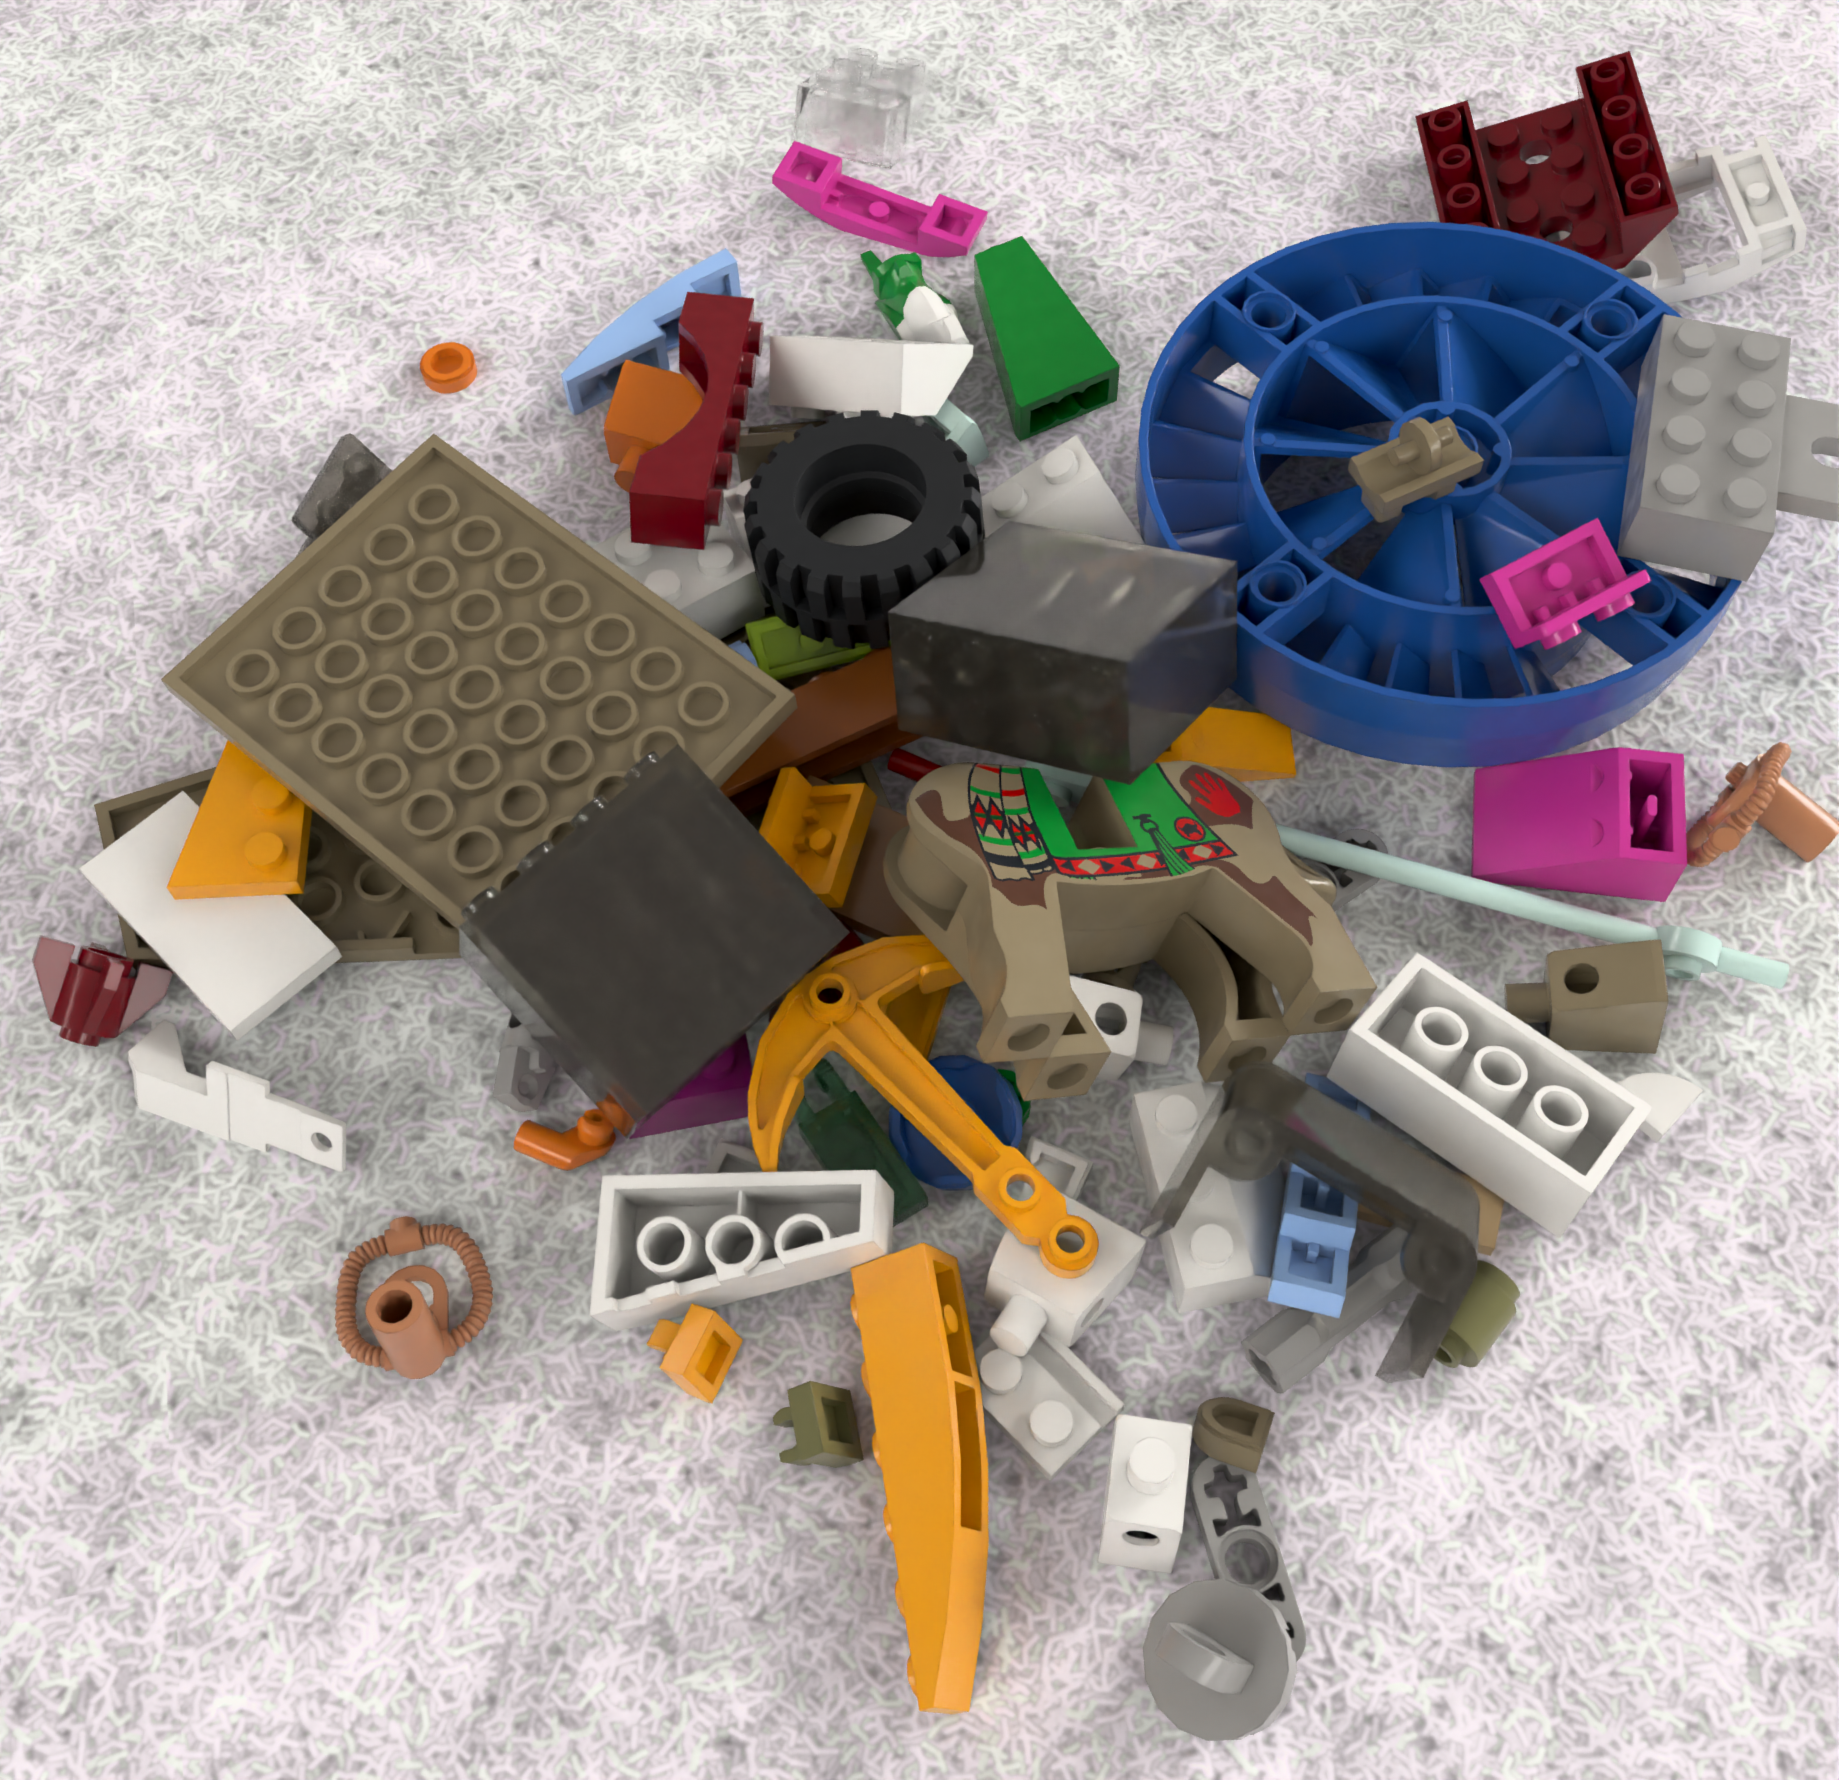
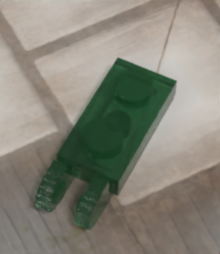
[793,1058,929,1227]

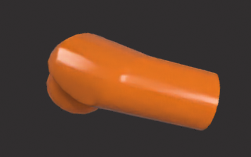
[514,1109,616,1171]

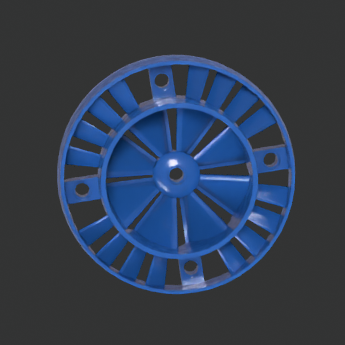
[1135,222,1742,768]

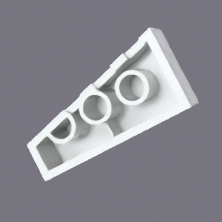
[589,1170,894,1331]

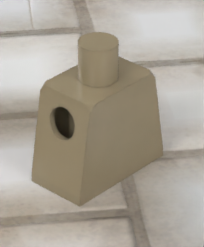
[1504,940,1669,1054]

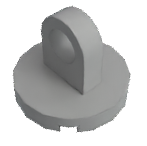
[1143,1579,1297,1741]

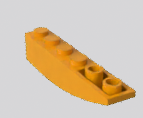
[850,1242,989,1714]

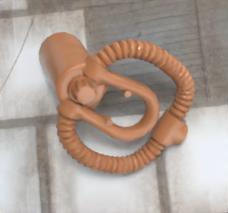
[1686,742,1839,867]
[335,1216,493,1379]

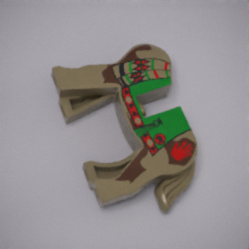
[883,761,1377,1101]

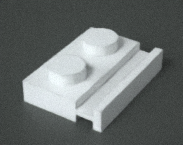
[974,1331,1125,1481]

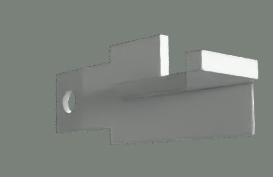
[128,1020,346,1172]

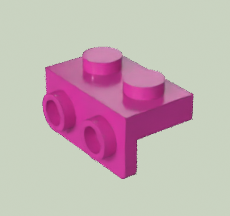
[1479,518,1652,650]

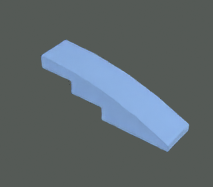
[561,248,742,416]
[1267,1073,1371,1318]

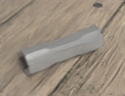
[1241,1218,1443,1393]

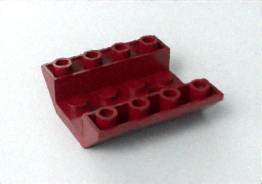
[1415,51,1679,270]

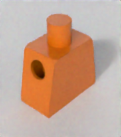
[604,360,703,492]

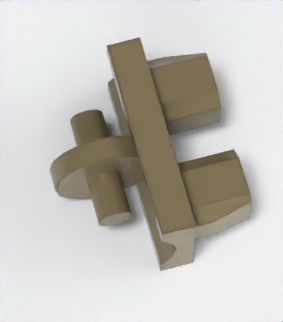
[1348,417,1484,523]

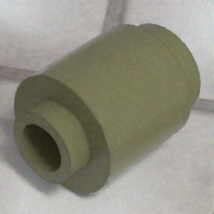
[1417,1260,1520,1368]

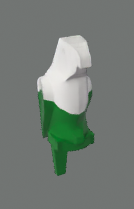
[860,250,970,344]

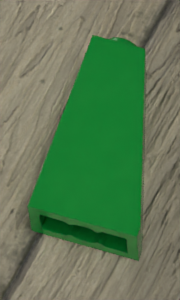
[974,236,1120,442]

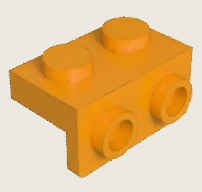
[745,767,878,909]

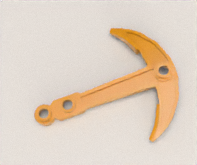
[748,935,1099,1279]

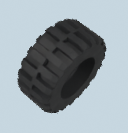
[743,410,986,649]

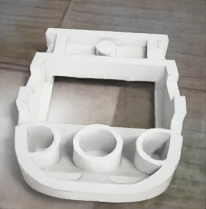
[1559,135,1807,302]

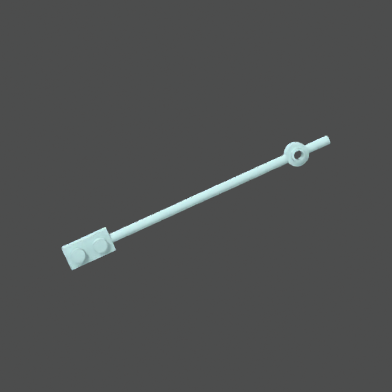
[1025,747,1789,989]

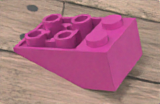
[1471,747,1687,902]

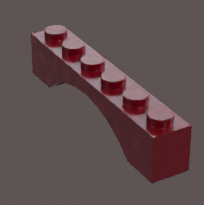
[629,292,764,550]

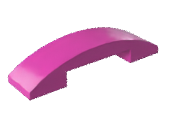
[772,141,988,257]

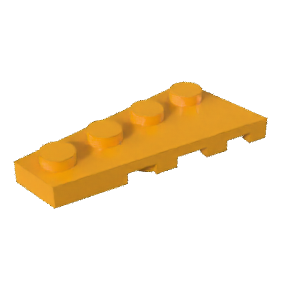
[166,740,312,900]

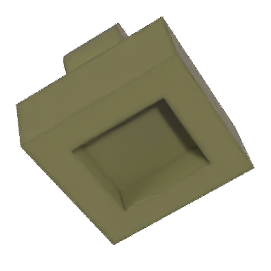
[773,1381,864,1468]

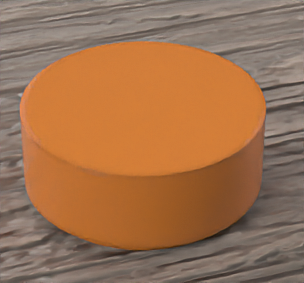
[420,342,477,393]

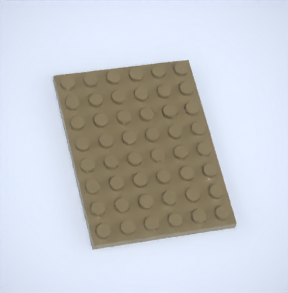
[161,434,798,986]

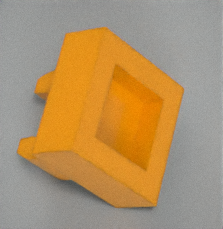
[647,1304,743,1404]

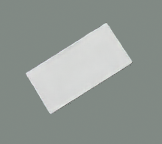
[79,791,342,1041]

